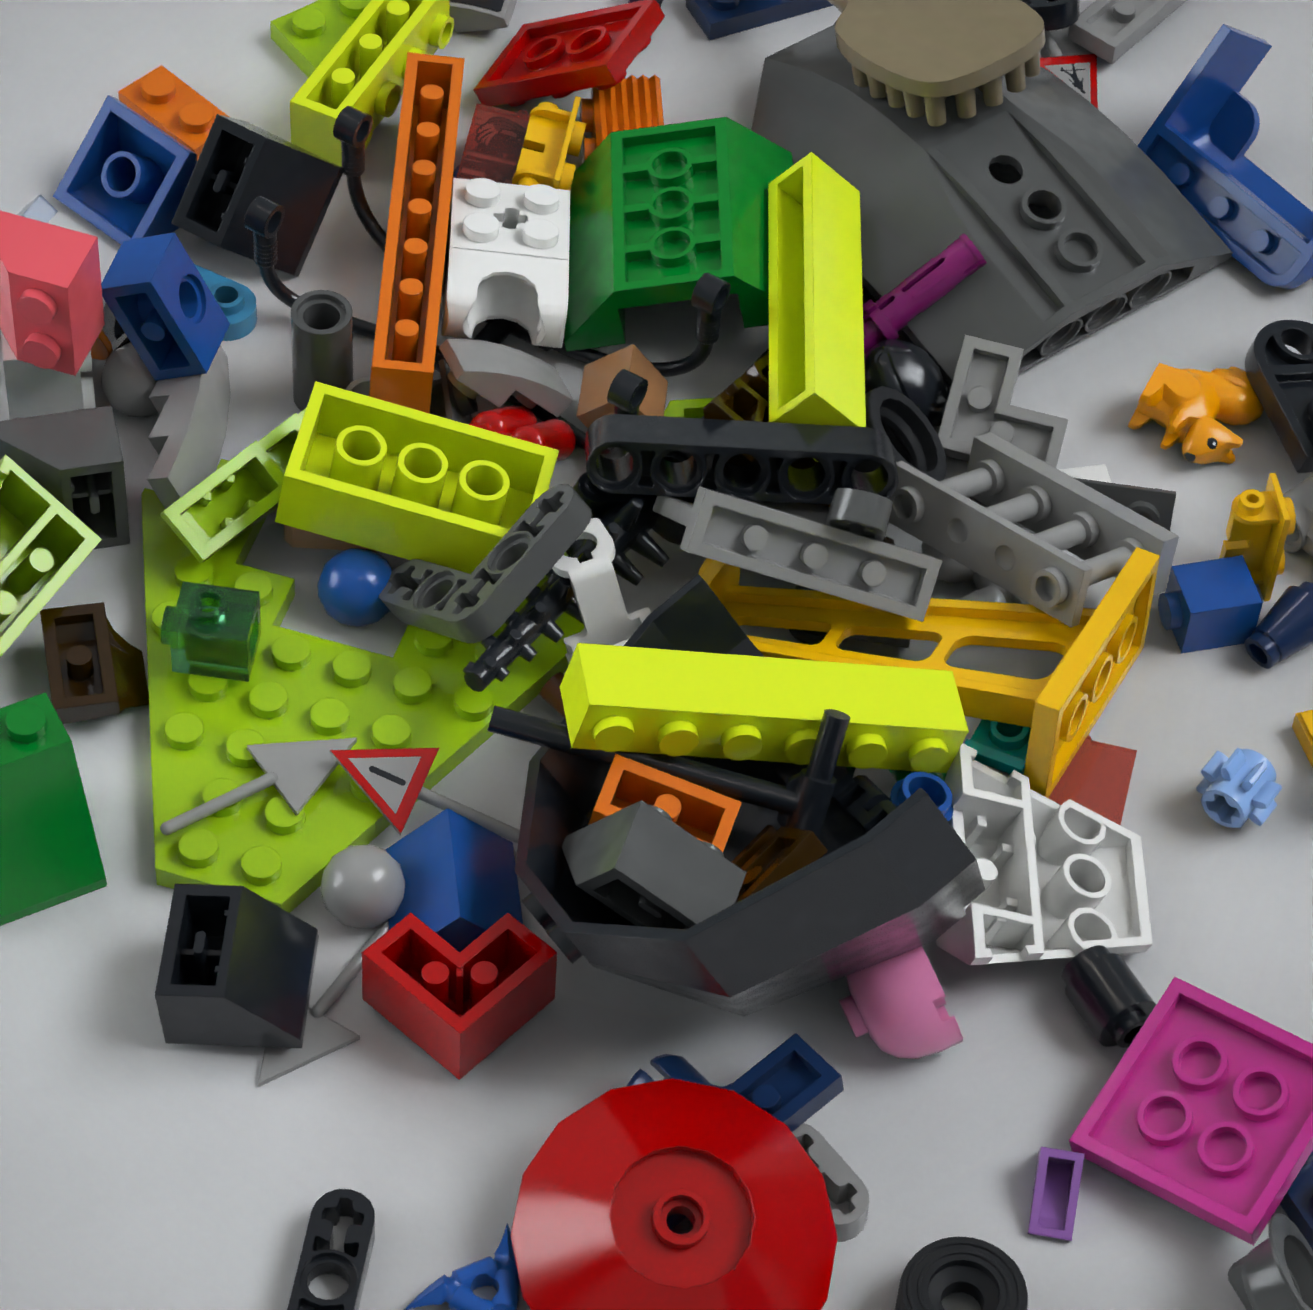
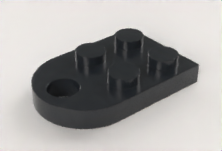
[1245,320,1313,473]

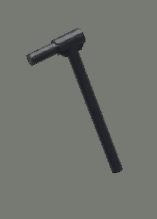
[488,706,850,839]

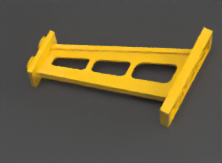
[698,547,1160,798]

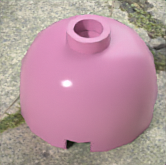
[839,946,963,1059]

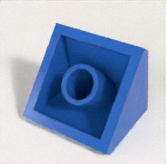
[53,95,197,244]
[385,808,523,952]

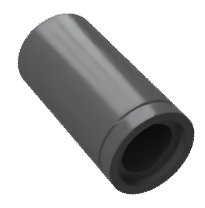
[291,290,353,411]

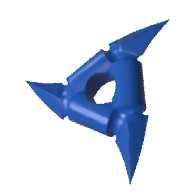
[404,1224,520,1310]

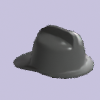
[1228,1213,1313,1310]

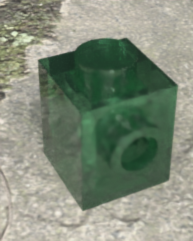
[161,581,261,682]

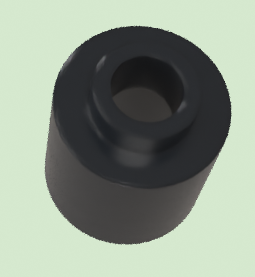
[1062,945,1156,1048]

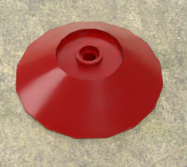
[510,1078,838,1310]

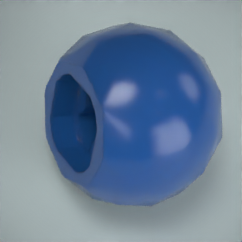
[317,548,393,627]

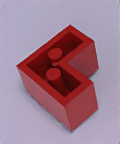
[362,913,557,1080]

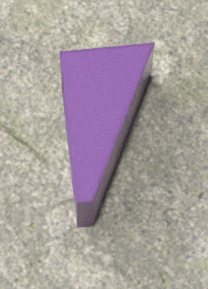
[1028,1146,1085,1241]

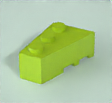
[0,454,102,658]

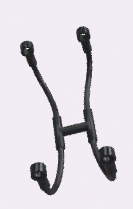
[244,106,731,459]

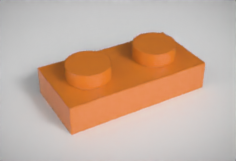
[118,65,229,161]

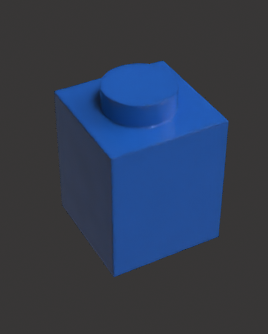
[1158,555,1263,653]

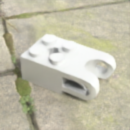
[441,178,570,348]

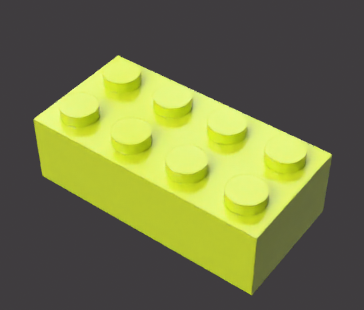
[275,381,559,574]

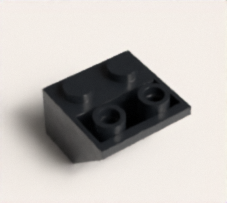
[171,114,344,277]
[155,884,319,1048]

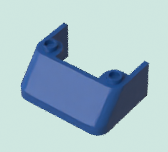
[1138,24,1313,289]

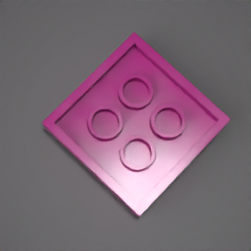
[1069,976,1313,1246]

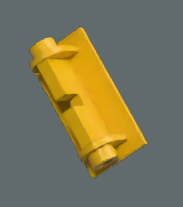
[512,96,587,190]
[1219,473,1296,601]

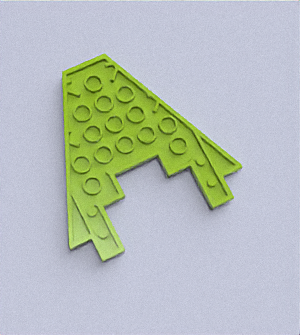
[141,459,584,913]

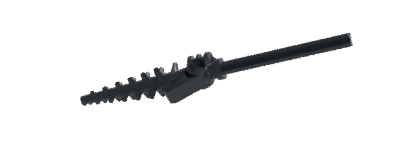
[463,285,869,692]

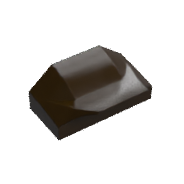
[40,602,149,724]

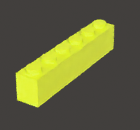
[768,152,866,462]
[560,643,969,773]

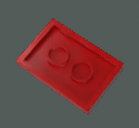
[473,0,665,108]

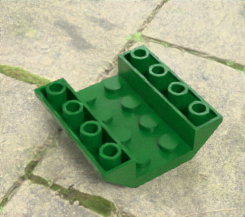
[564,117,794,351]

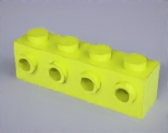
[290,0,454,167]

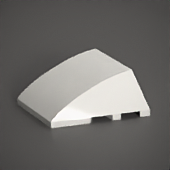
[936,743,1153,965]

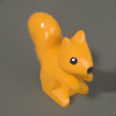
[1127,363,1264,464]

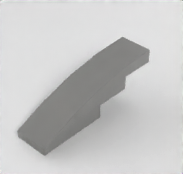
[147,345,230,509]

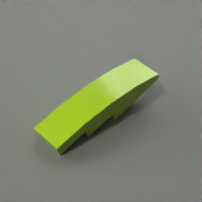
[160,407,307,564]

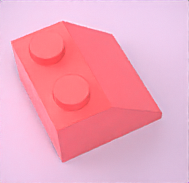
[0,210,105,376]

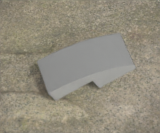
[439,339,574,417]

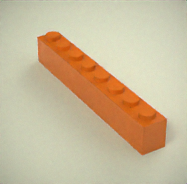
[369,52,465,413]

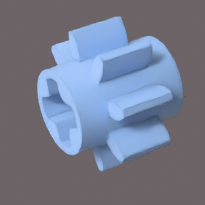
[1196,748,1282,828]

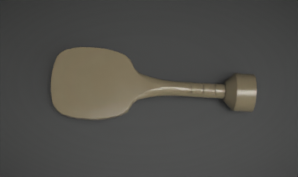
[827,0,1046,126]

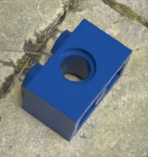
[101,232,230,381]

